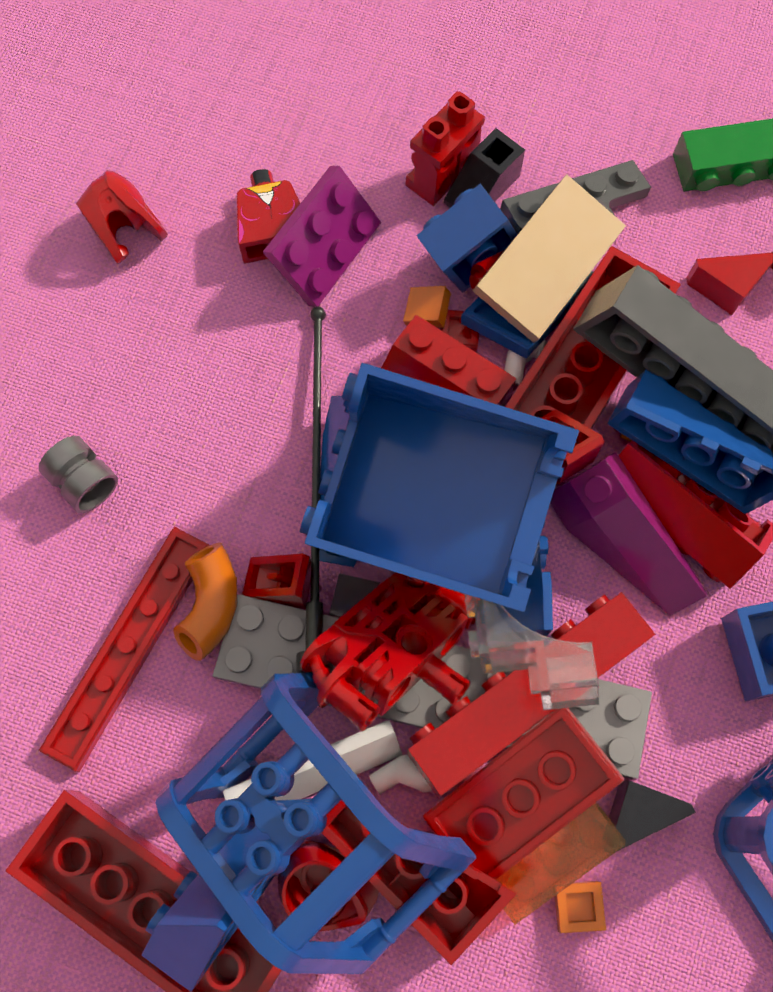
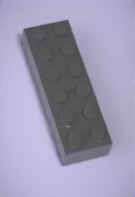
[573,265,773,453]

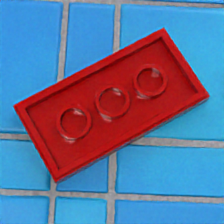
[423,703,625,880]

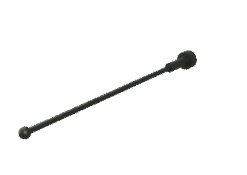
[296,307,331,673]

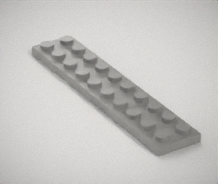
[213,594,652,779]

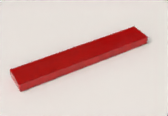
[38,526,209,772]

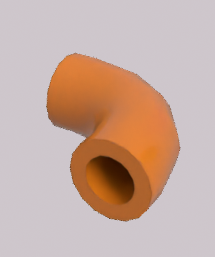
[173,542,237,661]

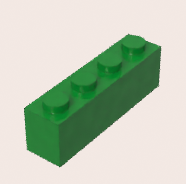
[673,118,773,192]

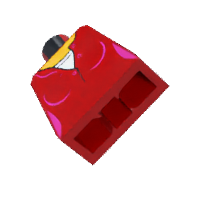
[237,169,300,264]

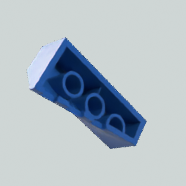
[607,370,773,514]

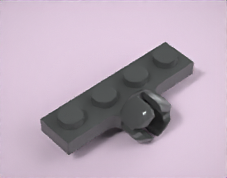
[500,160,651,234]

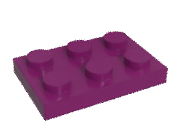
[263,166,381,307]

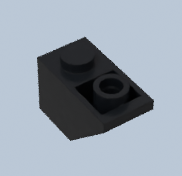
[444,128,525,208]

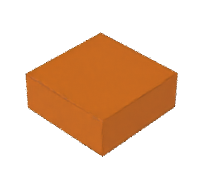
[403,286,451,328]
[553,881,606,933]

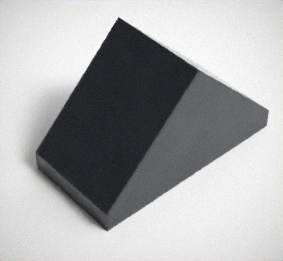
[602,781,696,852]

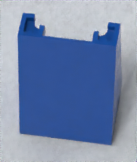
[300,363,579,612]

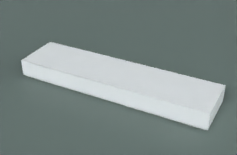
[223,720,402,801]

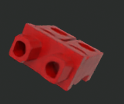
[405,91,485,207]

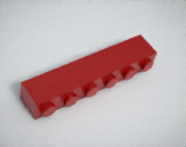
[407,592,656,798]

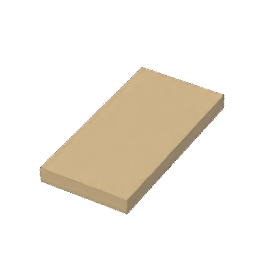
[472,174,626,343]

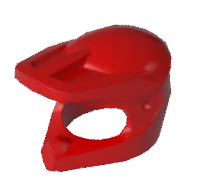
[76,170,168,264]
[278,841,379,932]

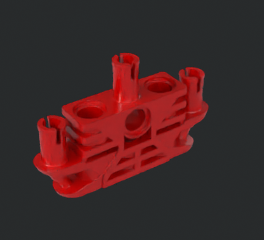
[300,572,484,731]

